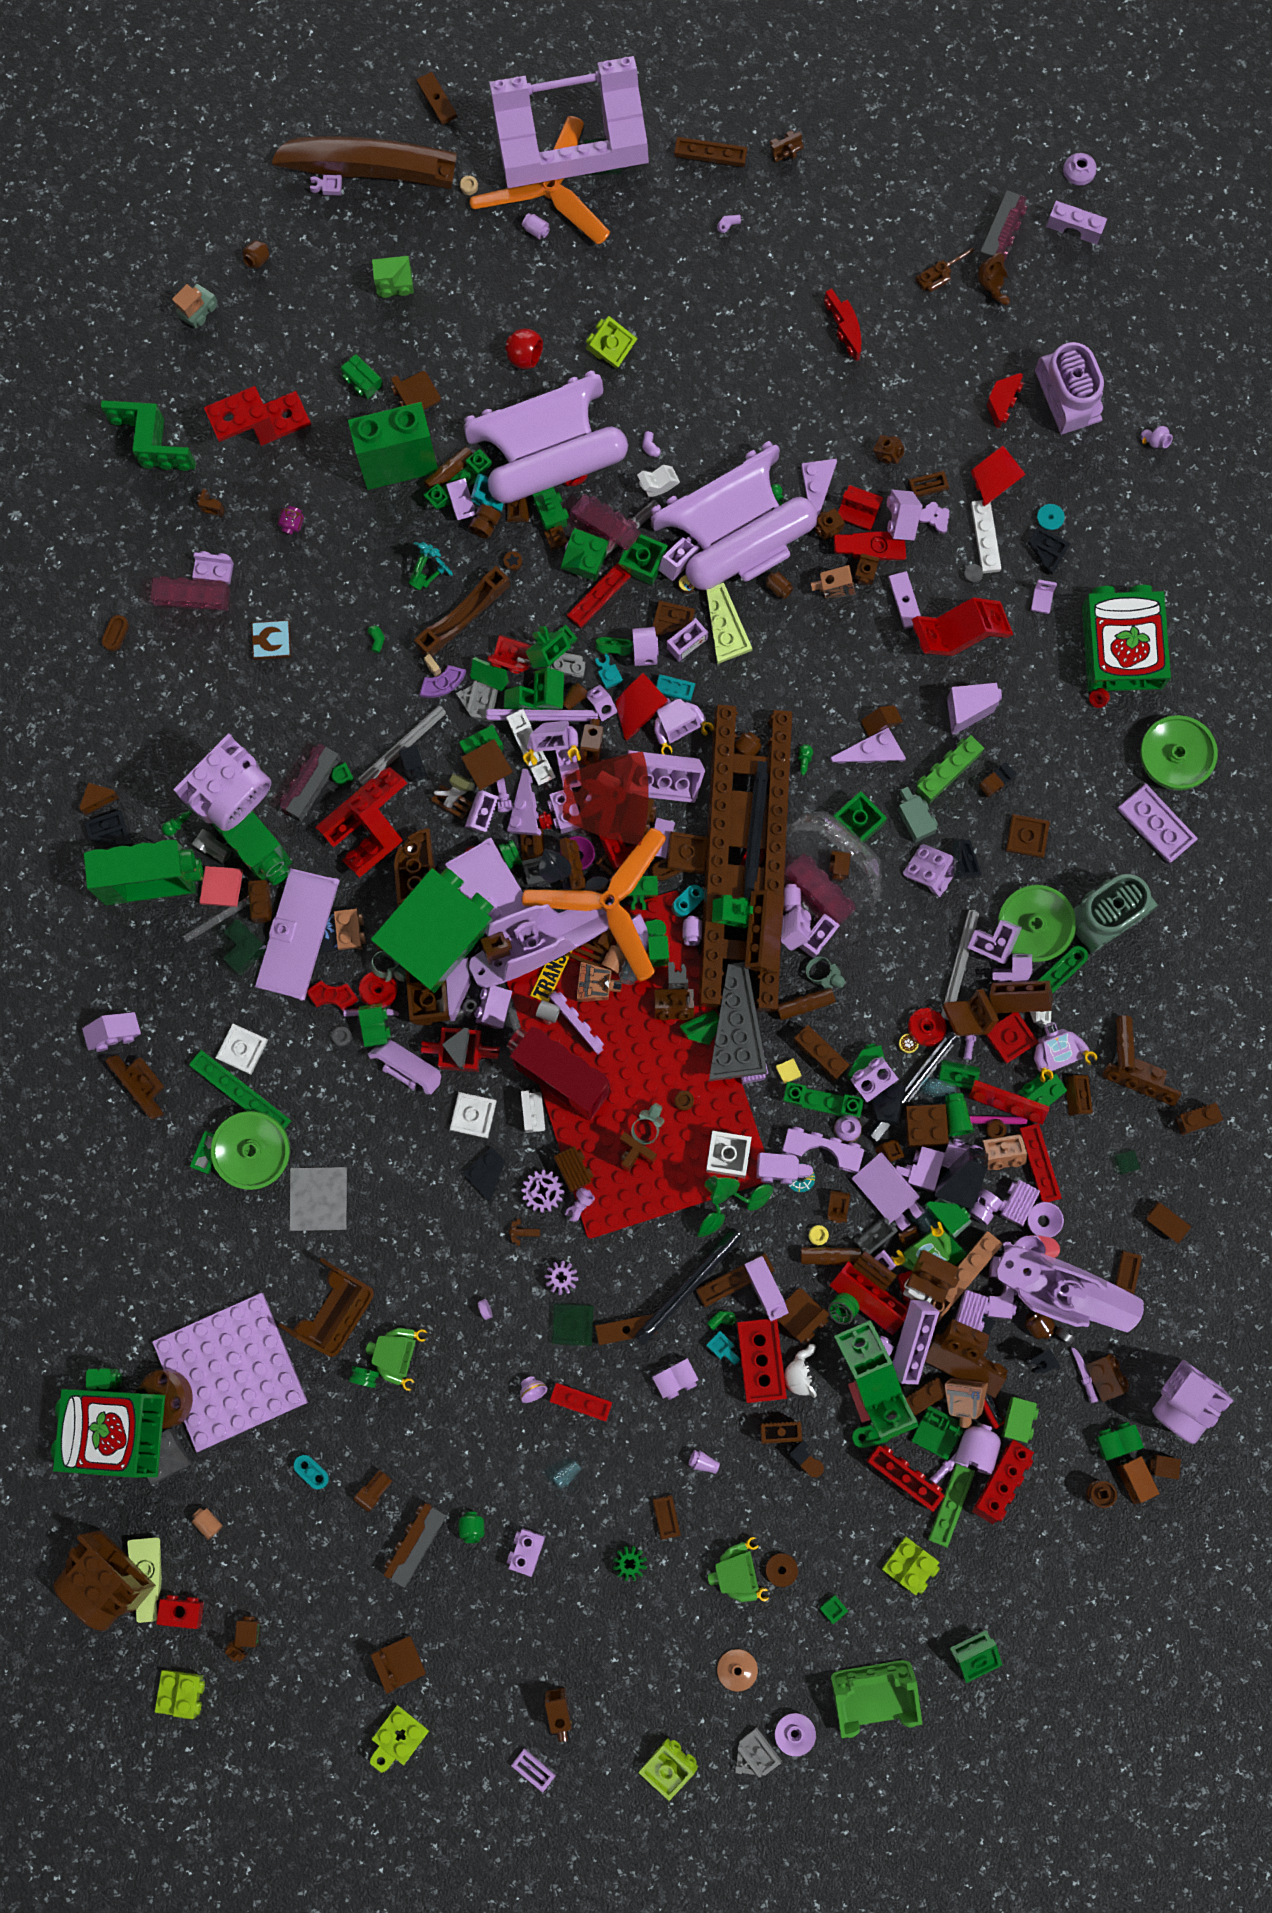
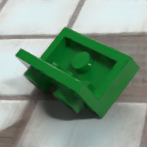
[1018,1072,1067,1106]

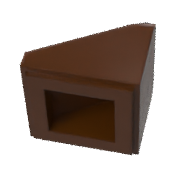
[875,1139,904,1163]

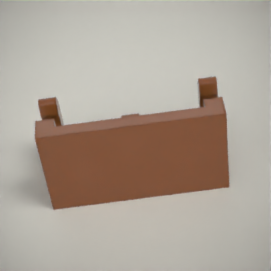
[1116,1456,1160,1504]

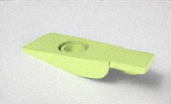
[128,1538,162,1623]

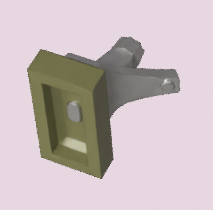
[434,774,476,808]

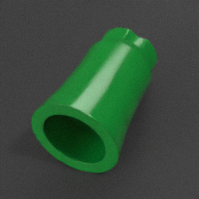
[945,1093,975,1137]

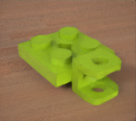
[370,1705,429,1773]

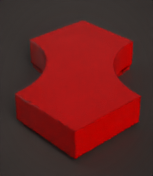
[307,980,359,1011]

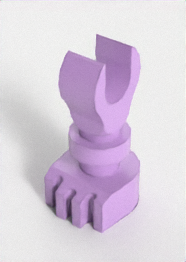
[497,778,513,812]
[565,1188,595,1222]

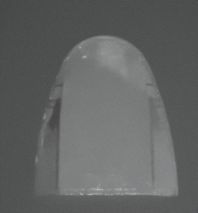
[787,810,882,907]

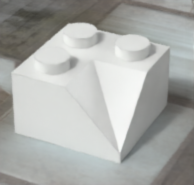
[706,1131,751,1178]

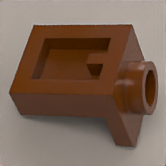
[197,489,225,517]

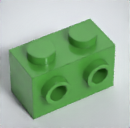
[1001,1397,1039,1443]

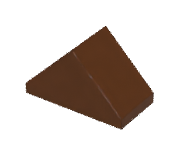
[861,705,903,737]
[79,783,119,815]

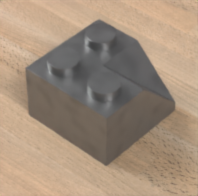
[147,1429,191,1485]

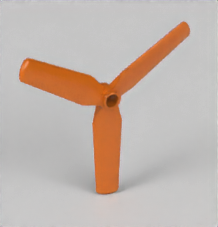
[469,116,610,244]
[522,828,666,981]

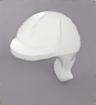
[784,1344,817,1398]

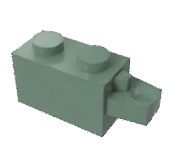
[898,787,938,843]

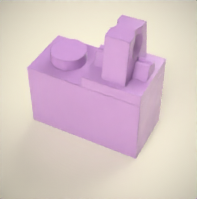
[895,1147,945,1192]

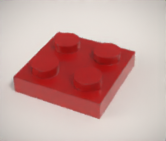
[985,1012,1039,1064]

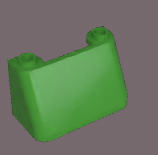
[831,1660,923,1738]

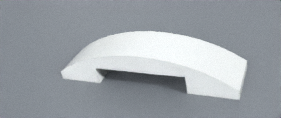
[506,709,556,786]

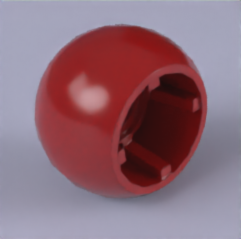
[505,328,543,369]

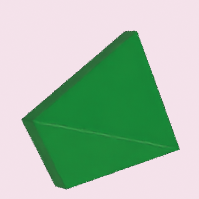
[679,1010,719,1045]

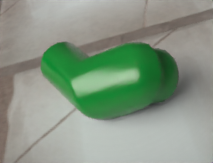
[368,625,385,654]
[706,1311,737,1330]

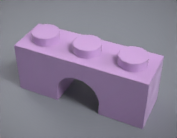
[1046,201,1107,245]
[986,1256,1017,1319]

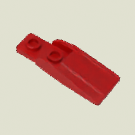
[834,532,906,560]

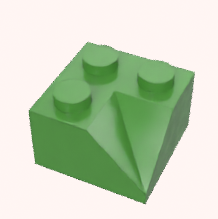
[372,256,414,298]

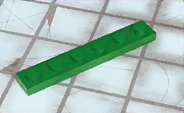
[189,1050,292,1130]

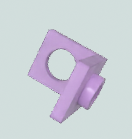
[1031,580,1057,614]
[585,685,618,721]

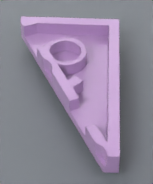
[801,459,837,515]
[830,728,906,763]

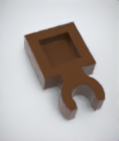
[224,1640,248,1663]

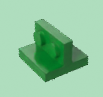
[950,1631,1002,1683]

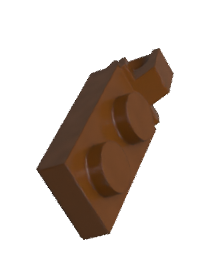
[559,838,585,890]

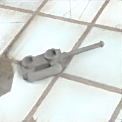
[517,653,586,678]

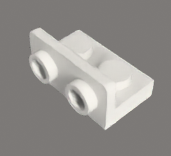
[521,1091,545,1133]

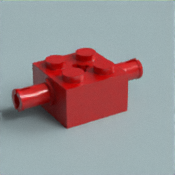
[421,1028,500,1072]

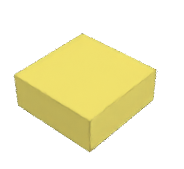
[776,1058,802,1084]

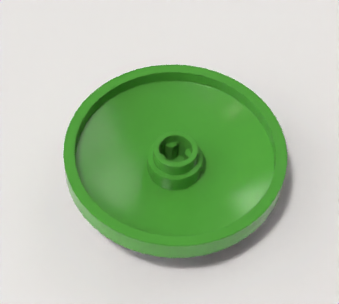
[1140,715,1218,790]
[998,885,1076,962]
[211,1111,290,1190]

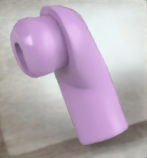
[642,431,661,457]

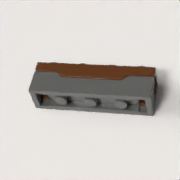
[383,1503,447,1588]

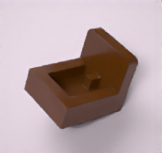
[827,1191,850,1223]

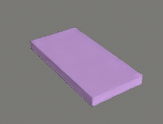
[1117,784,1198,864]

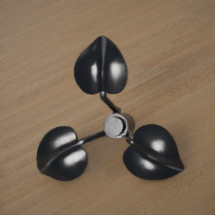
[539,849,613,913]

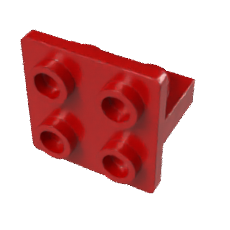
[838,485,883,531]

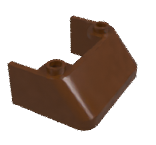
[279,1258,374,1357]

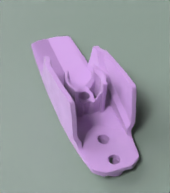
[469,904,609,988]
[996,1246,1144,1332]

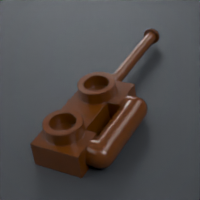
[916,248,974,292]

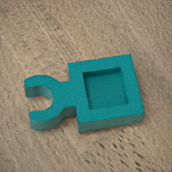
[596,654,623,690]

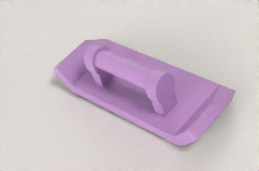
[368,1040,441,1094]

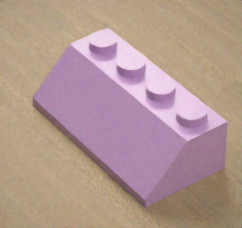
[623,750,705,803]

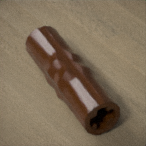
[424,447,473,490]
[777,988,836,1020]
[1116,1015,1135,1074]
[800,1247,861,1265]

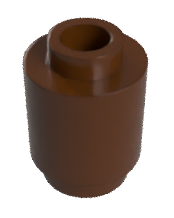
[766,572,794,599]

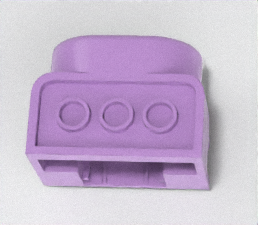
[1035,342,1104,435]
[173,733,271,831]
[1152,1360,1233,1444]

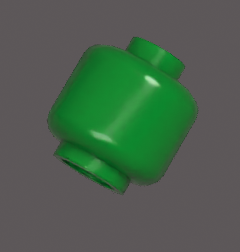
[458,1512,485,1543]

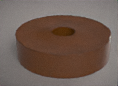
[765,1553,798,1587]

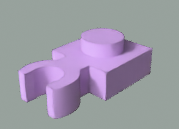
[310,175,342,195]

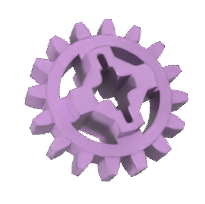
[522,1170,564,1213]

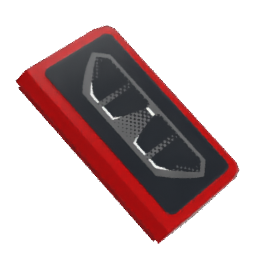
[983,1394,1005,1429]

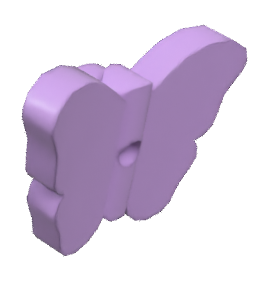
[919,502,950,534]

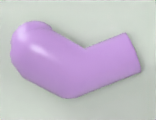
[717,215,741,233]

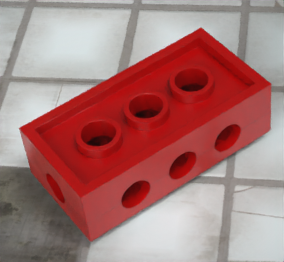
[737,1319,787,1403]

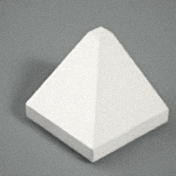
[1030,1011,1051,1025]

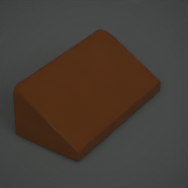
[507,496,529,522]
[520,822,545,861]
[1064,1075,1093,1116]

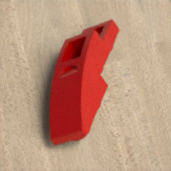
[824,288,861,361]

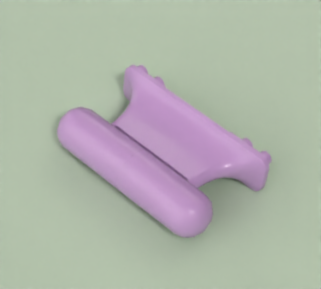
[463,371,628,504]

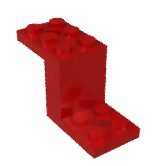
[204,386,311,446]
[911,597,1014,656]
[342,767,407,878]

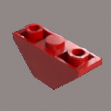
[987,373,1024,429]

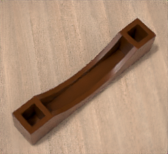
[414,566,510,657]

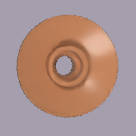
[717,1649,758,1692]

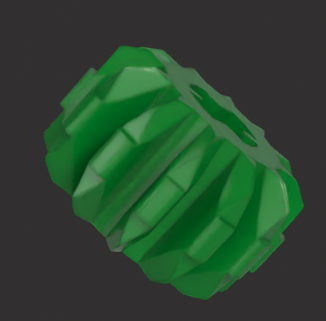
[613,1546,647,1581]

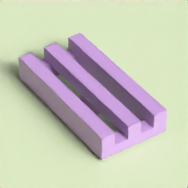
[511,1748,556,1793]

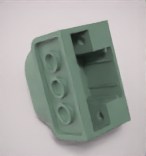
[1074,874,1158,954]

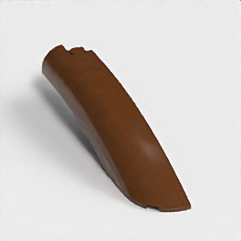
[272,136,457,189]
[394,828,450,1025]

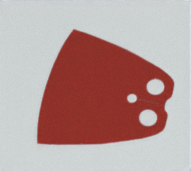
[563,751,649,845]

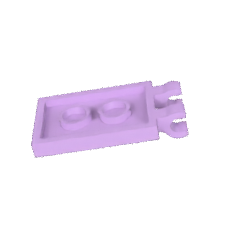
[852,1152,925,1231]

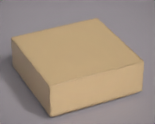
[424,654,442,677]

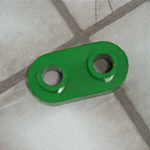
[596,637,633,656]
[852,1425,890,1448]

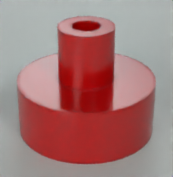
[1089,688,1110,708]

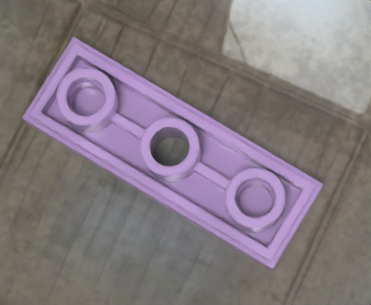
[888,571,921,629]

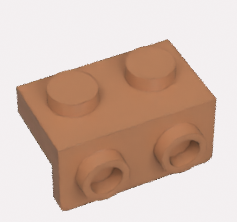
[334,909,366,950]

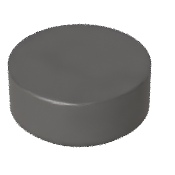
[964,564,983,584]
[332,1027,352,1047]
[1055,1327,1075,1344]

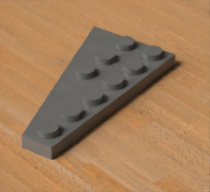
[709,962,767,1081]

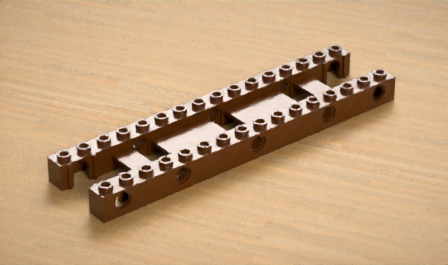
[698,704,792,1013]

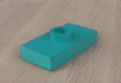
[656,674,695,703]

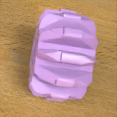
[545,1261,578,1295]

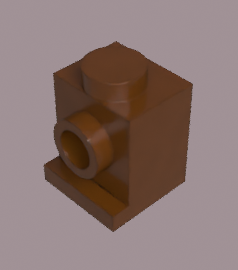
[854,553,879,585]
[829,851,851,881]
[480,932,512,965]

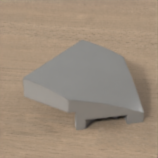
[456,681,498,722]
[735,1727,782,1777]

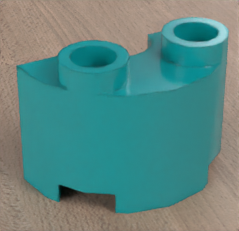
[471,474,503,511]

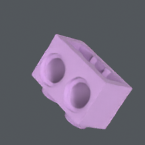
[850,1056,899,1102]

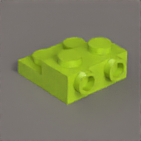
[585,316,638,369]
[882,1536,940,1595]
[155,1670,205,1719]
[639,1738,698,1801]

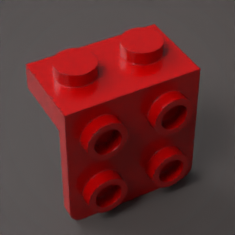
[487,635,532,674]

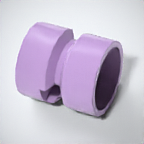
[967,1188,1003,1225]

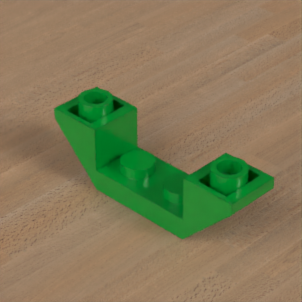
[424,449,492,509]
[783,1082,864,1118]

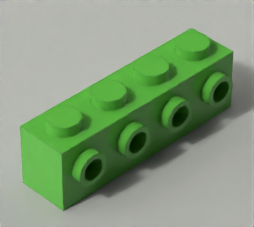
[915,735,984,805]

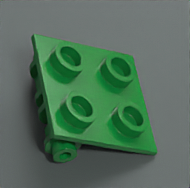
[911,1406,963,1460]

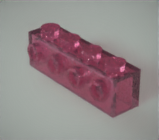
[571,494,641,551]
[150,576,230,611]
[785,853,856,925]

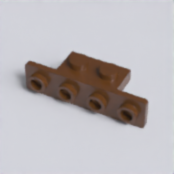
[105,1055,164,1119]
[1102,1058,1181,1106]

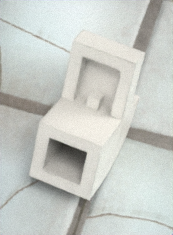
[637,465,680,497]

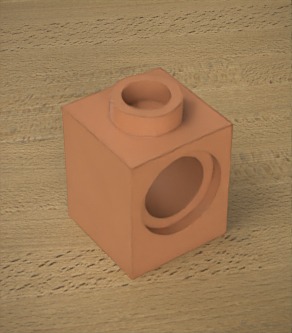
[172,284,204,318]

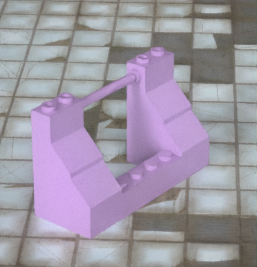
[489,56,649,188]

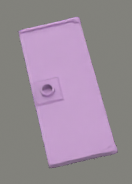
[445,838,531,935]
[255,868,340,1001]

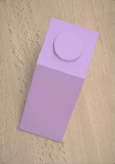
[745,1256,789,1321]

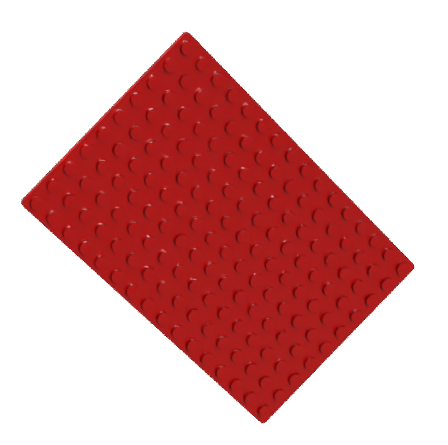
[501,891,765,1239]

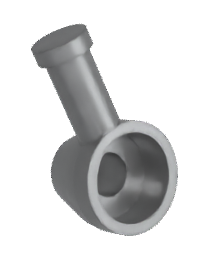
[447,998,480,1022]

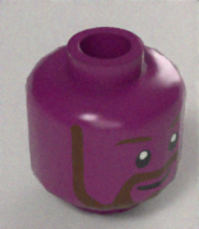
[278,506,304,535]

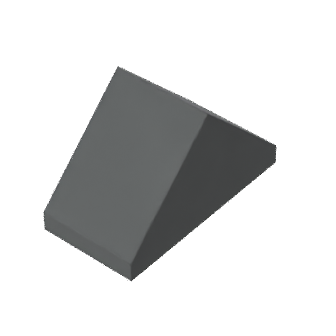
[442,1028,470,1070]

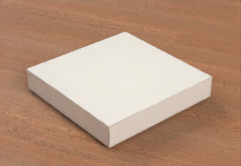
[216,1024,268,1075]
[450,1092,497,1139]

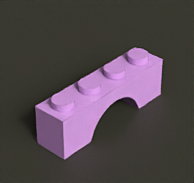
[782,1127,864,1174]

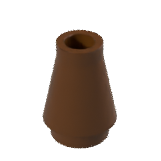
[563,683,588,710]

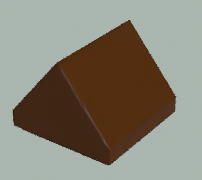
[895,1225,920,1249]

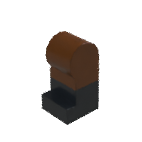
[979,762,1017,798]
[788,1440,824,1477]

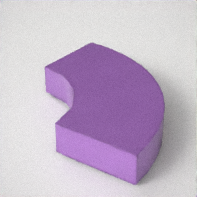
[419,665,466,698]

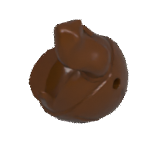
[978,252,1010,306]

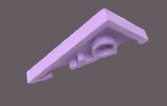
[507,769,541,836]

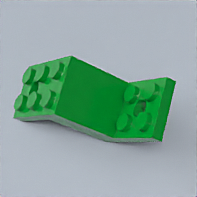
[101,400,196,471]
[834,1320,919,1442]

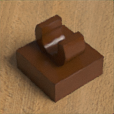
[544,526,568,550]

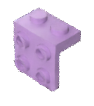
[903,844,954,897]

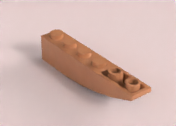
[930,1231,1003,1324]

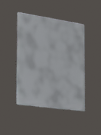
[290,1167,347,1231]

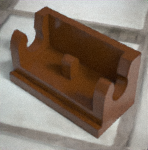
[1146,1201,1191,1244]

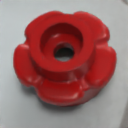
[538,811,554,829]

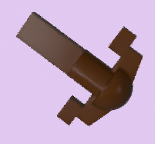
[509,1219,540,1246]

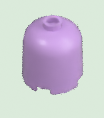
[955,1424,1001,1475]

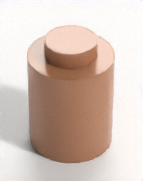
[601,943,626,974]
[192,1508,223,1540]

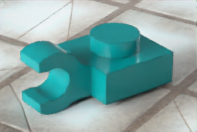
[706,1331,740,1365]

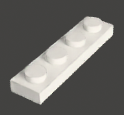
[971,500,1001,574]

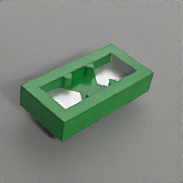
[190,1131,214,1174]

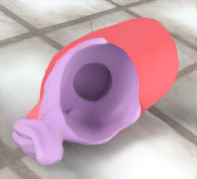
[1003,1236,1060,1258]

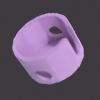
[632,627,659,666]

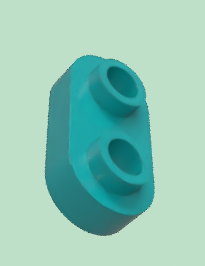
[671,885,704,917]
[294,1455,329,1489]

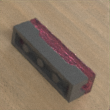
[978,190,1028,262]
[279,743,341,822]

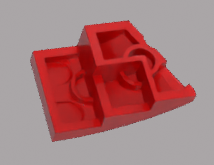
[971,446,1026,507]
[615,673,668,741]

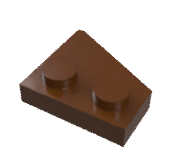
[652,600,695,636]

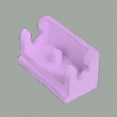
[446,478,476,520]

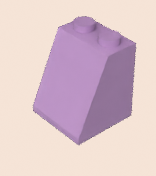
[947,683,1002,734]

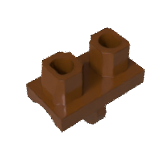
[770,130,804,162]

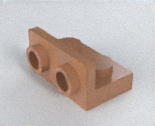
[983,1134,1027,1170]

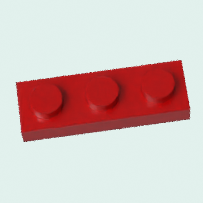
[550,1383,613,1421]

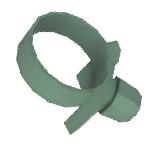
[370,951,406,982]
[806,957,846,989]
[631,1103,665,1145]

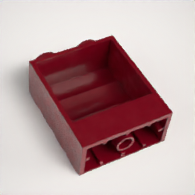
[507,1026,611,1121]

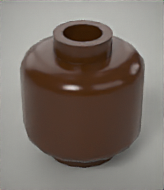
[242,240,269,268]
[734,731,762,756]
[1025,1311,1055,1339]

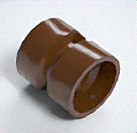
[468,504,501,539]
[1086,1480,1117,1508]

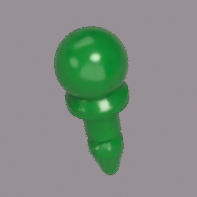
[771,484,784,506]
[798,744,813,776]
[162,811,192,836]

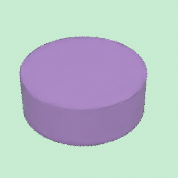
[478,1299,493,1320]

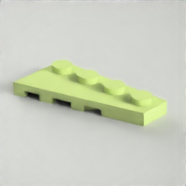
[706,583,752,664]

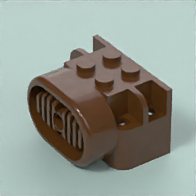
[53,1530,156,1631]

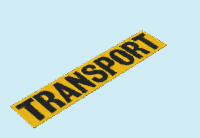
[530,950,573,1002]

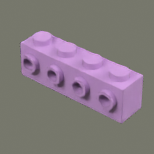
[893,1300,939,1384]

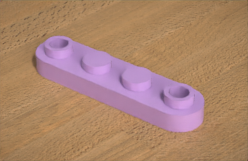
[549,991,604,1055]

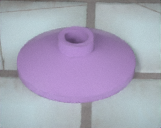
[775,1713,816,1756]

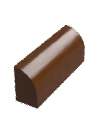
[745,890,784,973]

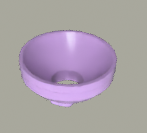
[1063,153,1096,185]
[1027,1202,1064,1238]

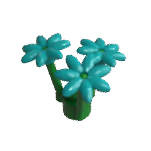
[408,542,453,590]

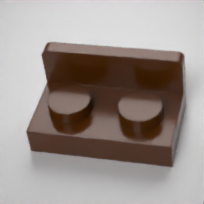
[655,989,694,1020]

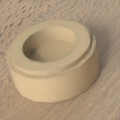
[460,176,478,195]

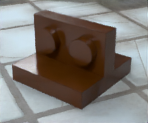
[620,1132,657,1172]
[906,1250,959,1304]

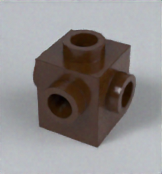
[873,435,905,464]
[814,508,845,540]

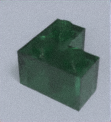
[223,919,267,976]

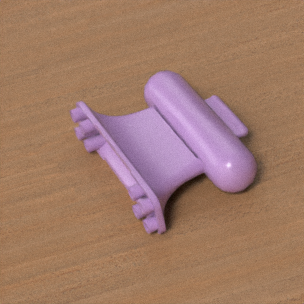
[650,441,818,590]

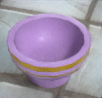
[834,1116,862,1143]
[520,1377,547,1403]

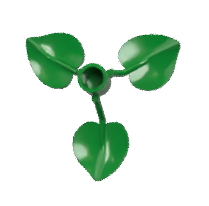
[696,1176,774,1237]

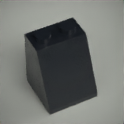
[935,1147,988,1209]

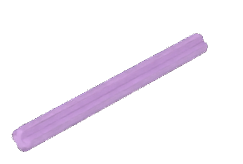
[486,709,598,722]

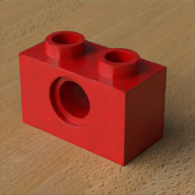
[156,1595,204,1629]

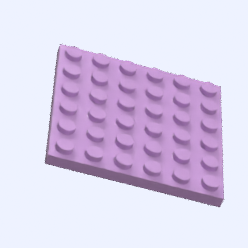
[152,1293,308,1452]

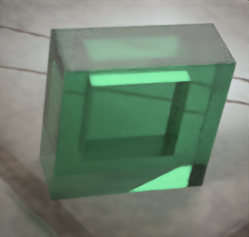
[1114,1150,1141,1175]

